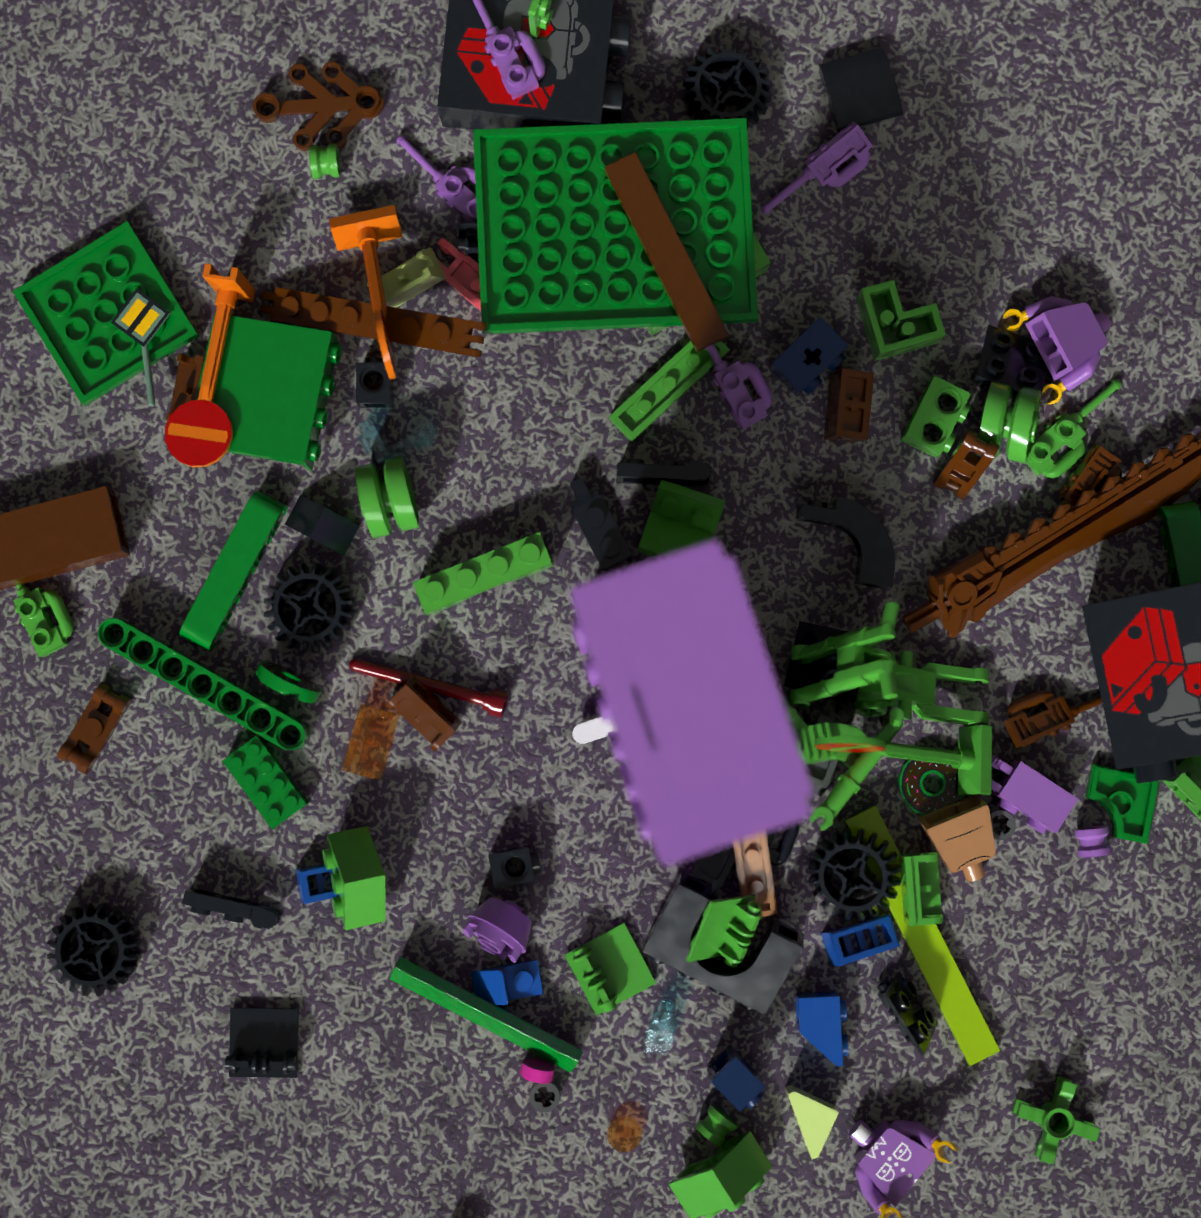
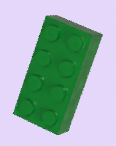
[222,735,309,829]

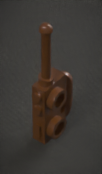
[1058,444,1122,506]
[1004,689,1102,748]

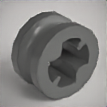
[990,809,1016,840]
[529,1081,560,1112]

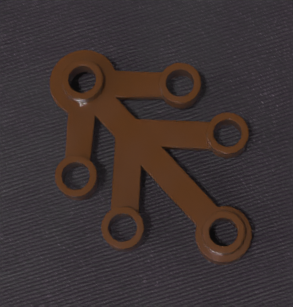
[253,61,384,151]

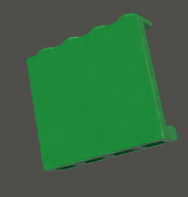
[195,313,342,471]

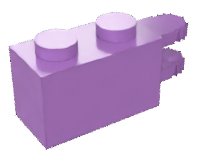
[991,755,1078,834]

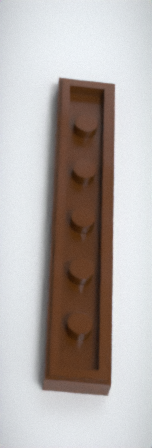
[604,153,729,352]

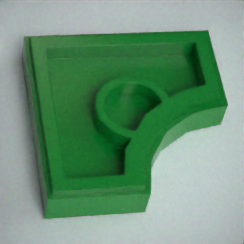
[1085,764,1159,844]

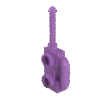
[473,0,546,100]
[761,121,873,214]
[396,135,477,222]
[706,344,773,430]

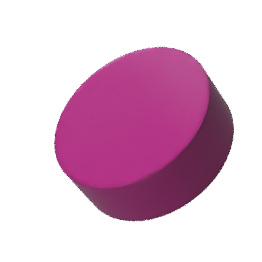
[519,1058,555,1084]

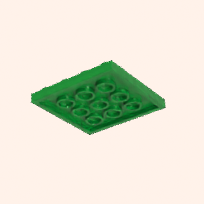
[12,221,199,406]

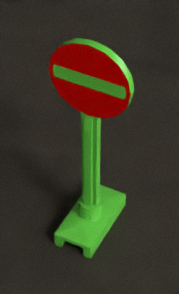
[814,725,992,796]

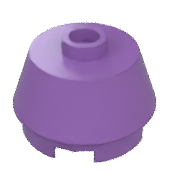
[463,897,532,963]

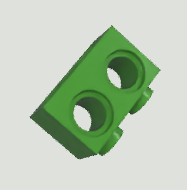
[900,376,971,458]

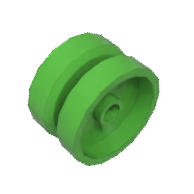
[978,381,1041,464]
[355,456,420,539]

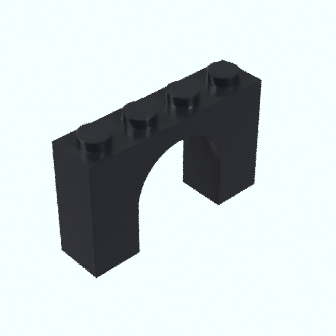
[642,871,804,1015]

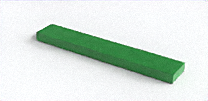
[390,958,583,1073]

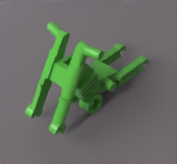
[789,602,989,726]
[779,691,904,831]

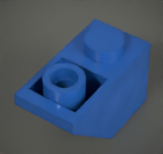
[795,992,849,1066]

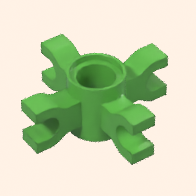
[1012,1076,1100,1165]

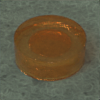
[607,1116,641,1152]

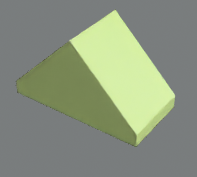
[785,1085,839,1159]

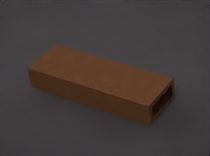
[0,486,131,590]

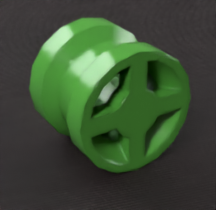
[309,143,341,179]
[695,1104,738,1148]

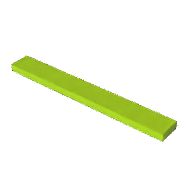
[844,805,1000,1066]

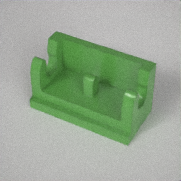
[899,852,943,926]

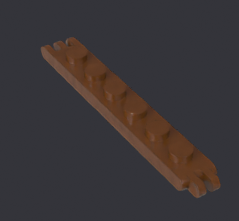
[259,287,487,358]

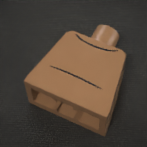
[918,794,996,882]

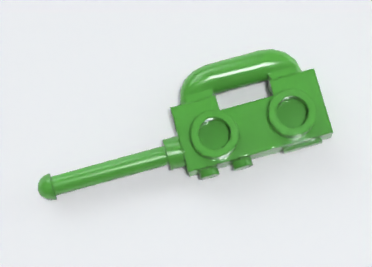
[1026,379,1121,478]
[13,584,74,657]

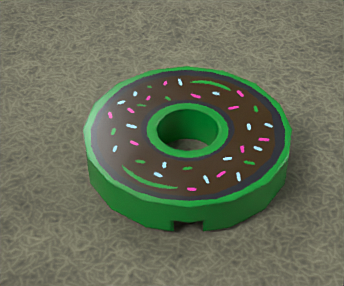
[255,661,322,704]
[898,760,964,815]

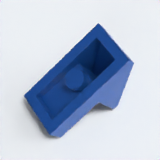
[471,959,544,1005]

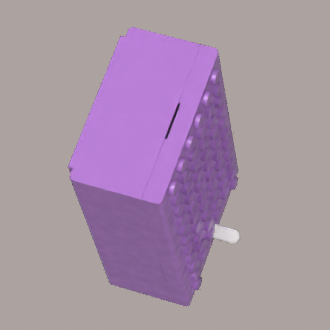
[570,541,814,865]

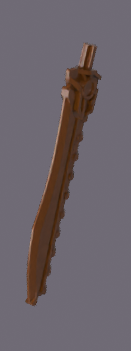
[902,432,1201,638]

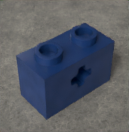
[769,317,849,397]
[707,1045,765,1112]

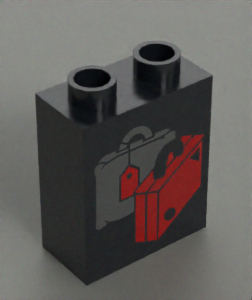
[437,0,632,130]
[1082,582,1201,783]

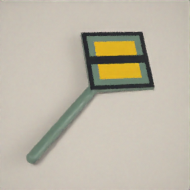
[111,288,171,407]

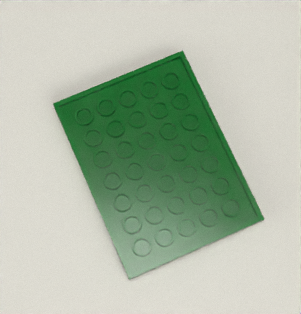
[473,118,758,334]

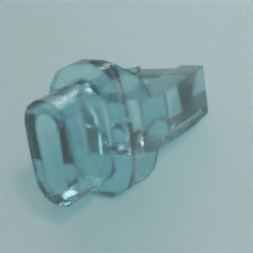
[644,1000,678,1054]

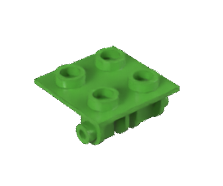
[686,894,762,968]
[564,923,656,1016]

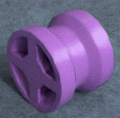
[1074,825,1113,858]

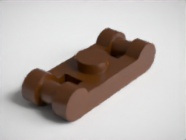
[933,429,1000,500]
[56,682,132,775]

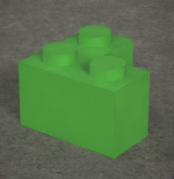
[856,280,946,361]
[323,826,386,930]
[669,1131,773,1218]

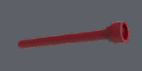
[349,658,509,718]

